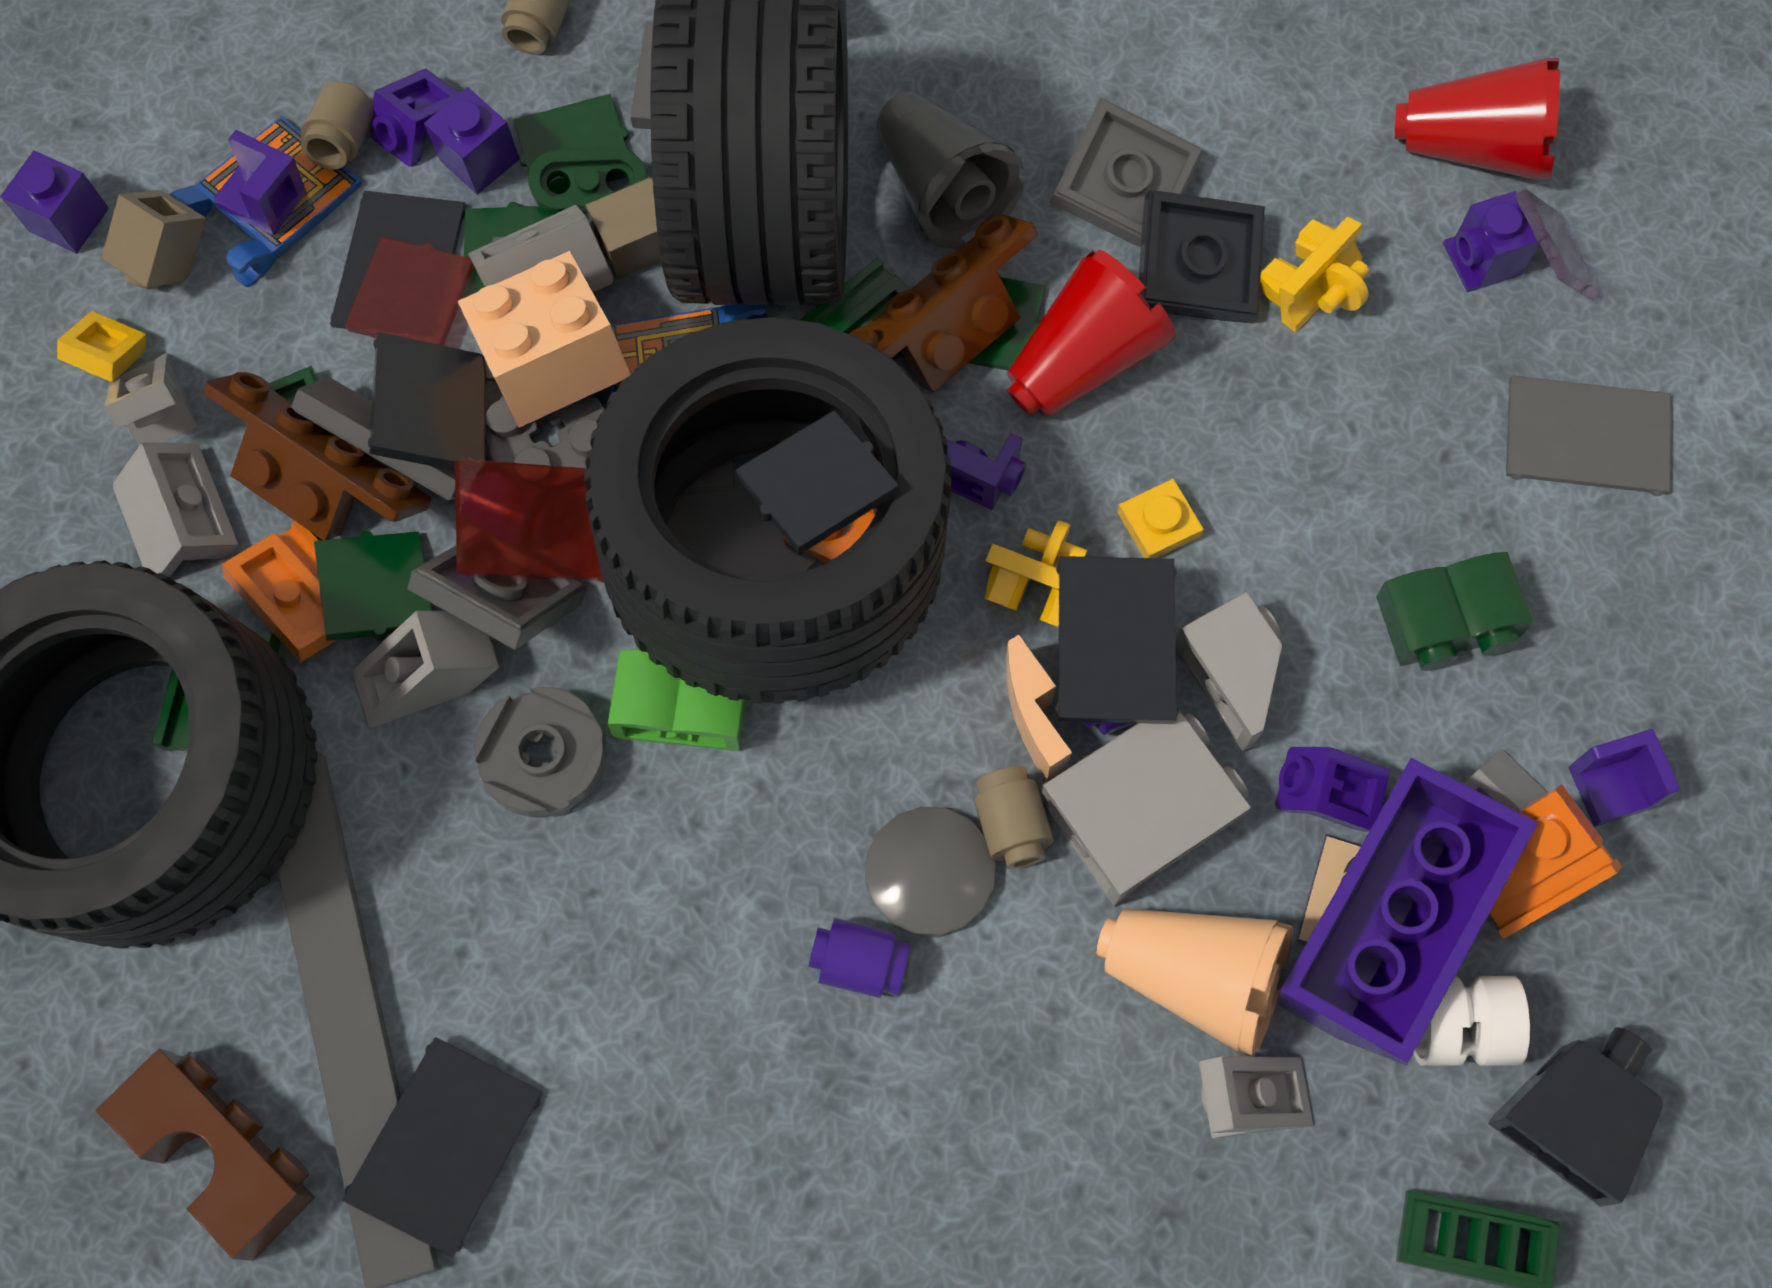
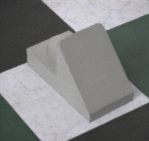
[104,353,198,447]
[1199,1056,1313,1139]

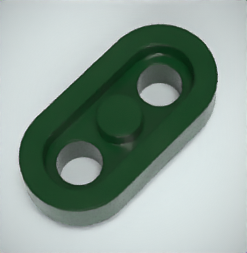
[528,148,647,214]

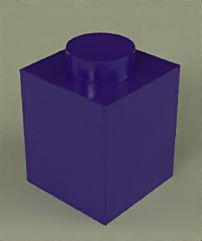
[424,87,519,195]
[0,150,109,254]

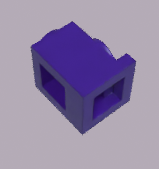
[1443,191,1541,293]

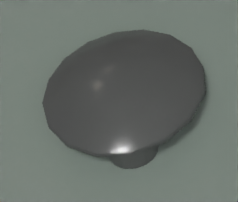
[865,807,995,938]

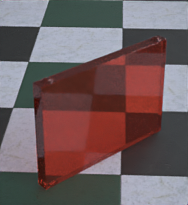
[455,457,604,583]

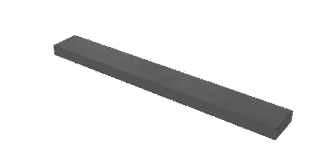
[277,752,440,1288]

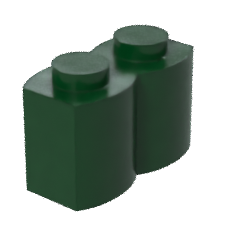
[1376,552,1533,671]

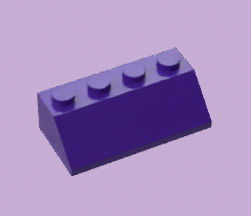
[1278,758,1538,1065]

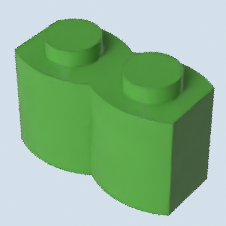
[608,647,747,751]

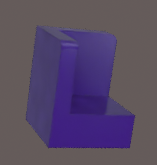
[214,130,307,236]
[1568,729,1680,827]

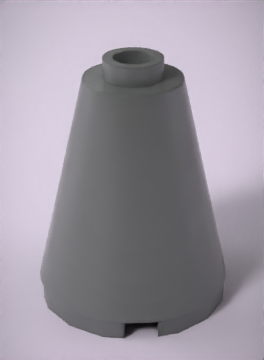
[877,92,1024,249]

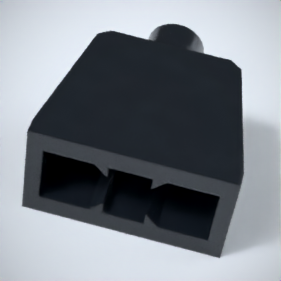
[1488,1027,1663,1207]

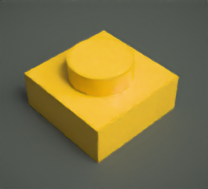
[57,311,147,382]
[1117,479,1204,558]

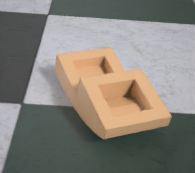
[1006,635,1072,782]

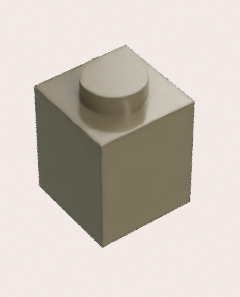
[586,177,661,280]
[101,190,206,289]

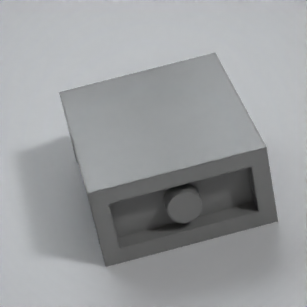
[1041,710,1251,907]

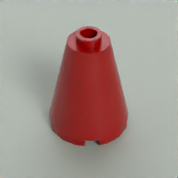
[1394,58,1560,180]
[1006,250,1176,417]

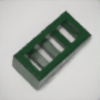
[1396,1190,1559,1288]

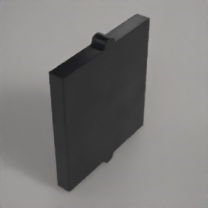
[735,410,900,554]

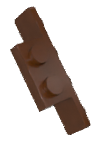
[849,215,1038,392]
[203,372,431,540]

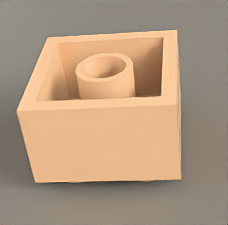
[458,251,631,428]

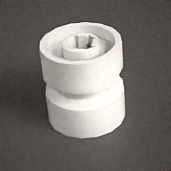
[1414,976,1530,1066]

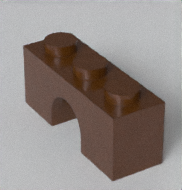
[95,1048,316,1261]

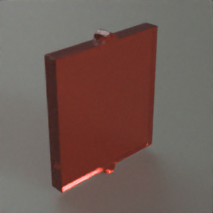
[345,237,474,346]

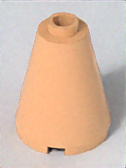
[1097,908,1293,1057]

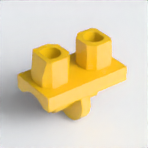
[1260,216,1369,333]
[985,520,1088,627]

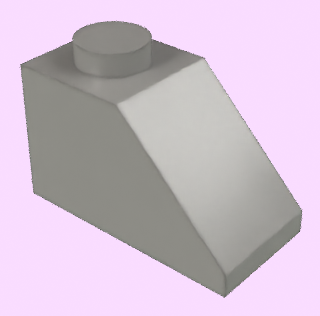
[1176,592,1282,752]
[352,611,499,727]

